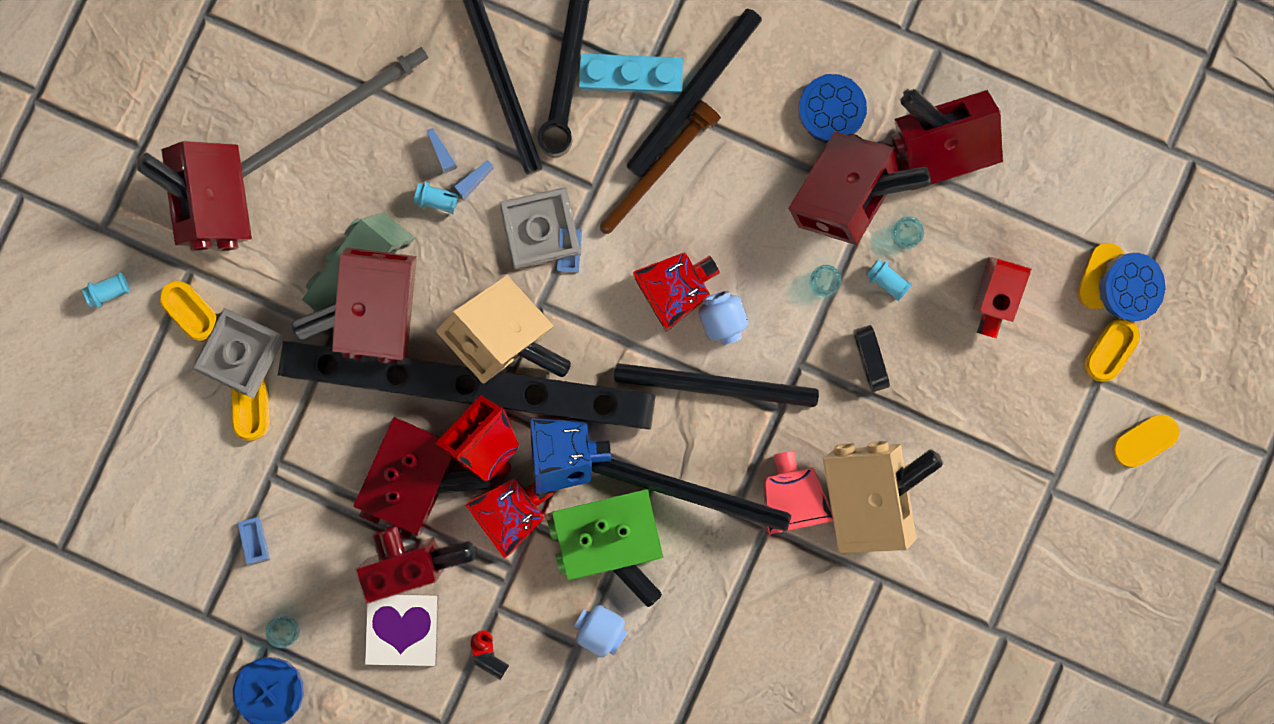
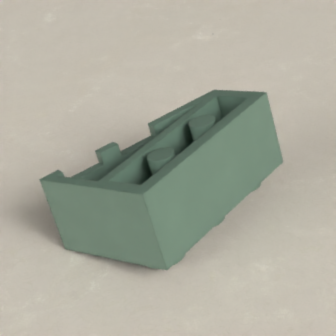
[302,212,415,311]

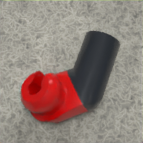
[470,630,509,680]

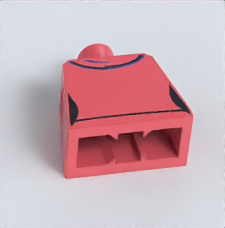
[763,450,834,535]

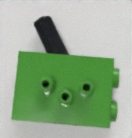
[547,489,664,607]

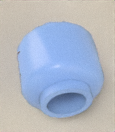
[699,291,749,345]
[574,605,628,658]

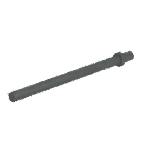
[241,46,429,178]

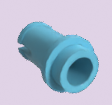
[413,182,459,214]
[866,259,912,301]
[82,272,130,308]

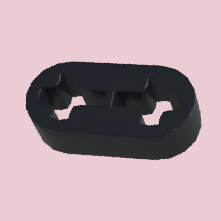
[853,325,890,392]

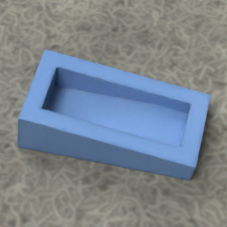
[427,128,458,173]
[454,160,494,200]
[557,228,582,272]
[238,517,271,566]

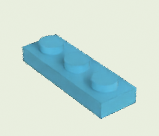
[579,53,683,94]

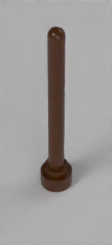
[600,100,721,234]

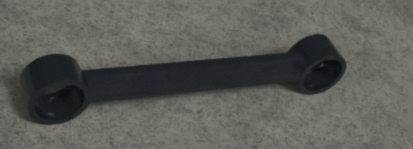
[537,0,590,158]

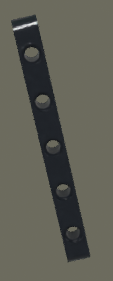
[278,341,656,430]

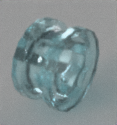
[891,217,924,249]
[809,265,842,297]
[265,616,300,648]

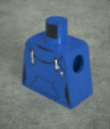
[531,419,611,494]

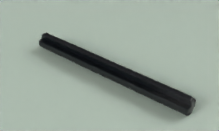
[463,0,542,175]
[626,8,762,177]
[614,363,819,407]
[591,458,791,531]

